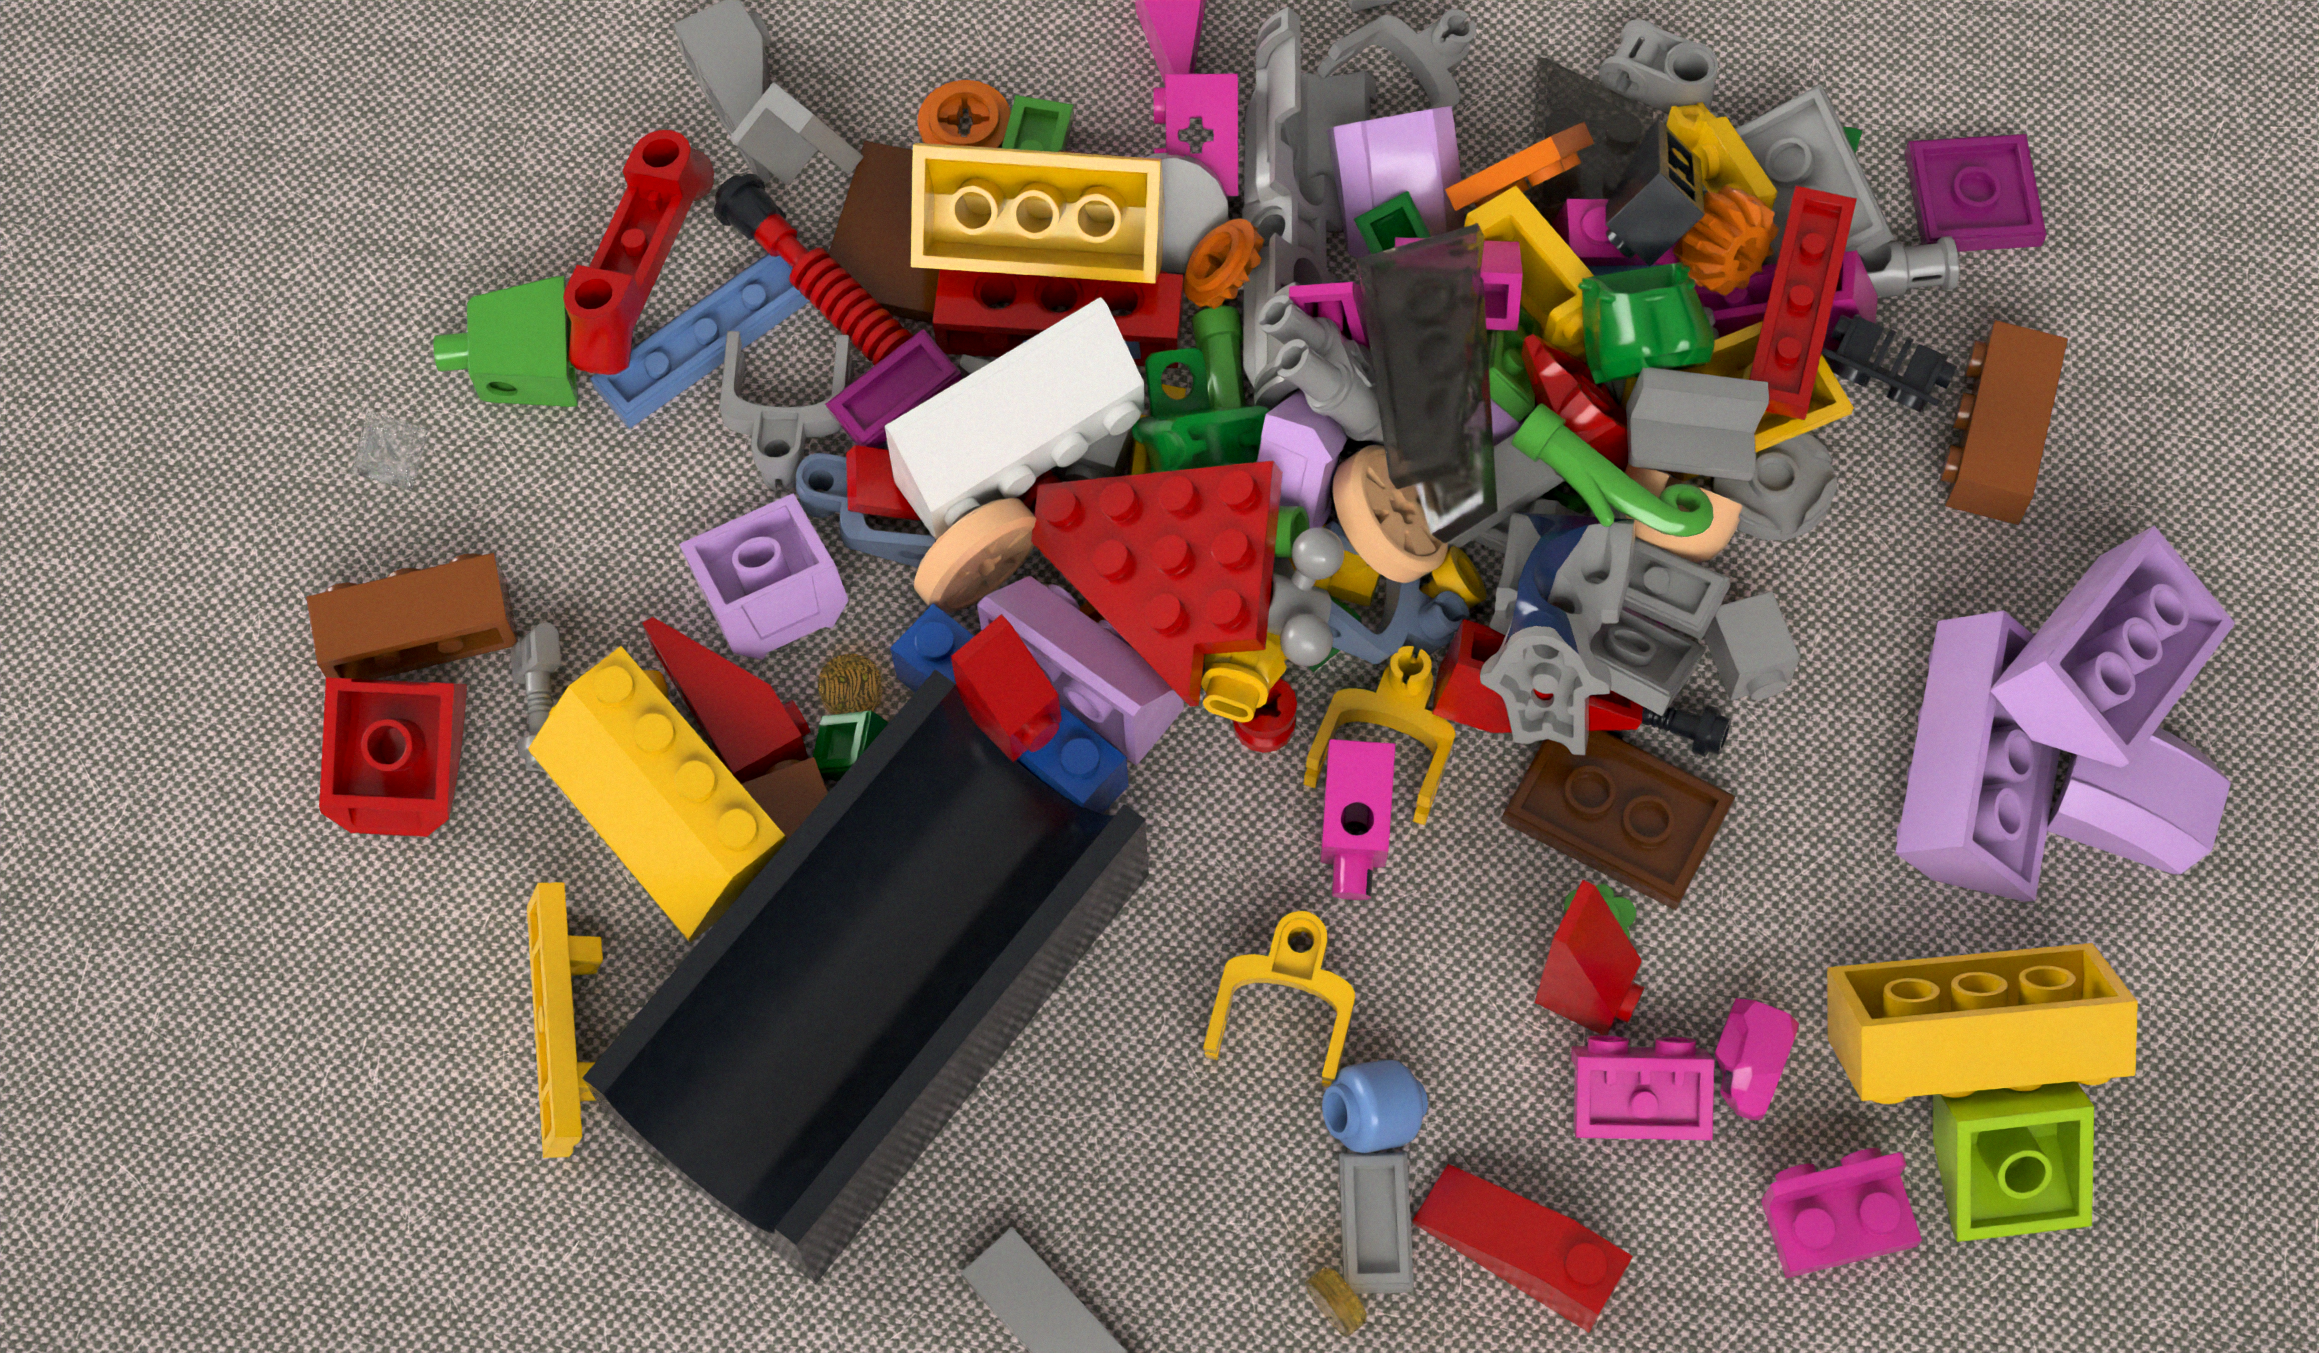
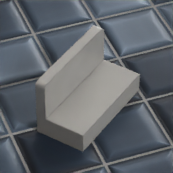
[730,82,864,185]
[1626,367,1769,481]

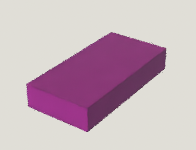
[825,329,963,448]

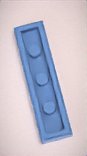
[590,253,810,429]

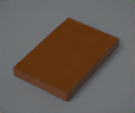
[829,141,939,324]
[1501,731,1736,911]

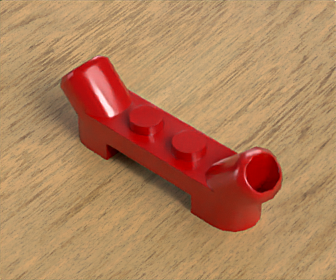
[563,130,714,375]

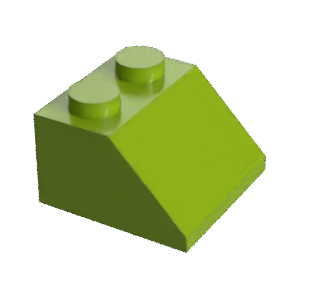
[1933,1081,2094,1242]

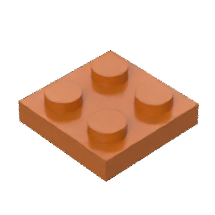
[1445,122,1594,211]

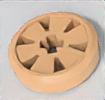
[1333,445,1449,583]
[914,498,1036,613]

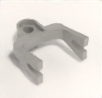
[1316,9,1476,111]
[719,331,854,490]

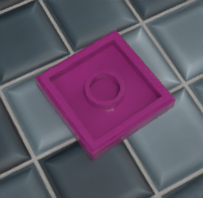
[1904,134,2047,252]

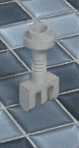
[511,622,562,771]

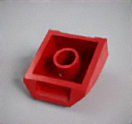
[319,677,467,837]

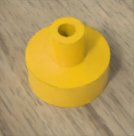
[1420,546,1487,610]

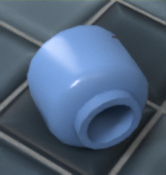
[1322,1059,1428,1153]

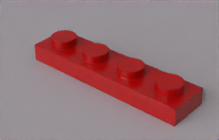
[1749,186,1857,420]

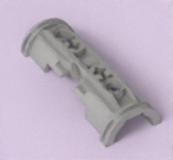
[1242,7,1376,448]

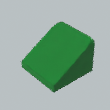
[1354,191,1432,277]
[813,710,889,781]

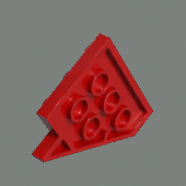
[1031,461,1283,707]

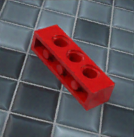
[933,269,1184,369]

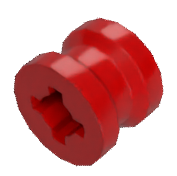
[1233,678,1297,753]

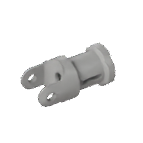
[1861,236,1959,298]

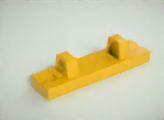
[527,882,603,1158]

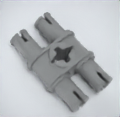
[1258,295,1421,458]

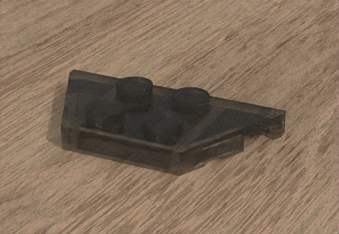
[1529,58,1653,226]

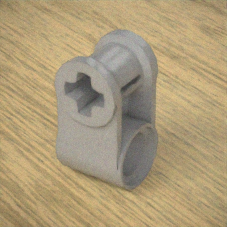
[1599,19,1718,114]

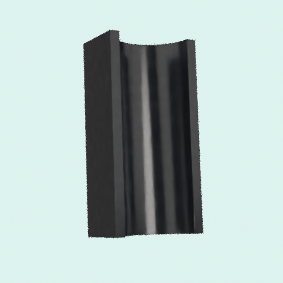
[582,669,1149,1284]

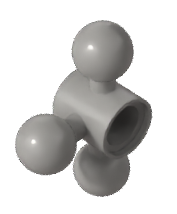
[1267,527,1344,667]

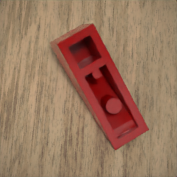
[642,617,811,784]
[1432,619,1643,733]
[1534,880,1645,1035]
[1412,1164,1633,1333]

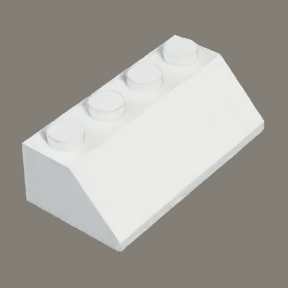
[885,297,1144,539]

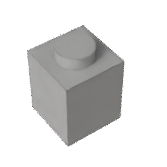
[1704,591,1800,701]

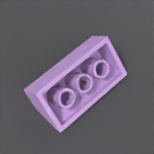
[1990,525,2235,768]
[1895,610,2060,902]

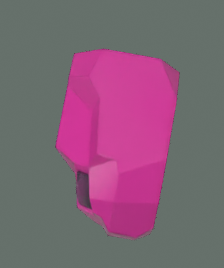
[1714,998,1799,1120]

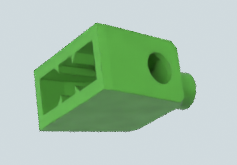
[433,276,578,407]

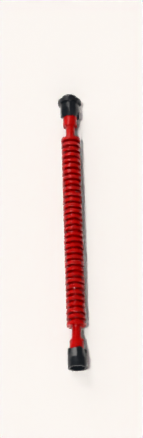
[714,173,1205,690]

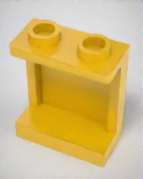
[1461,186,1594,363]

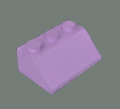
[977,576,1184,766]

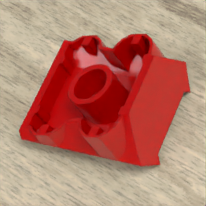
[1521,334,1628,472]

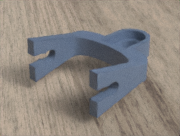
[796,440,936,568]
[1323,521,1469,664]

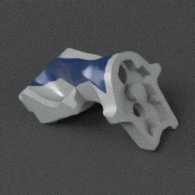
[1480,499,1636,755]

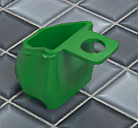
[1578,262,1714,384]
[1132,348,1270,473]

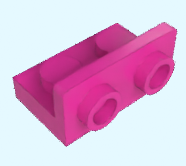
[1571,1035,1714,1140]
[1761,1148,1922,1278]

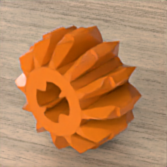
[1672,185,1779,296]

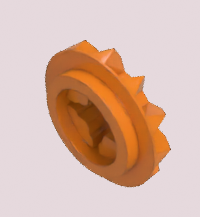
[917,80,1011,148]
[1183,218,1264,309]

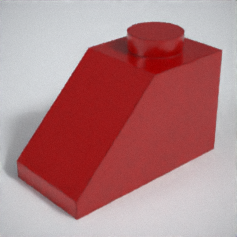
[951,614,1062,762]

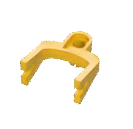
[1303,646,1456,826]
[1203,911,1355,1087]

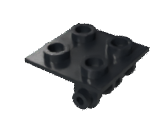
[1821,314,1958,413]

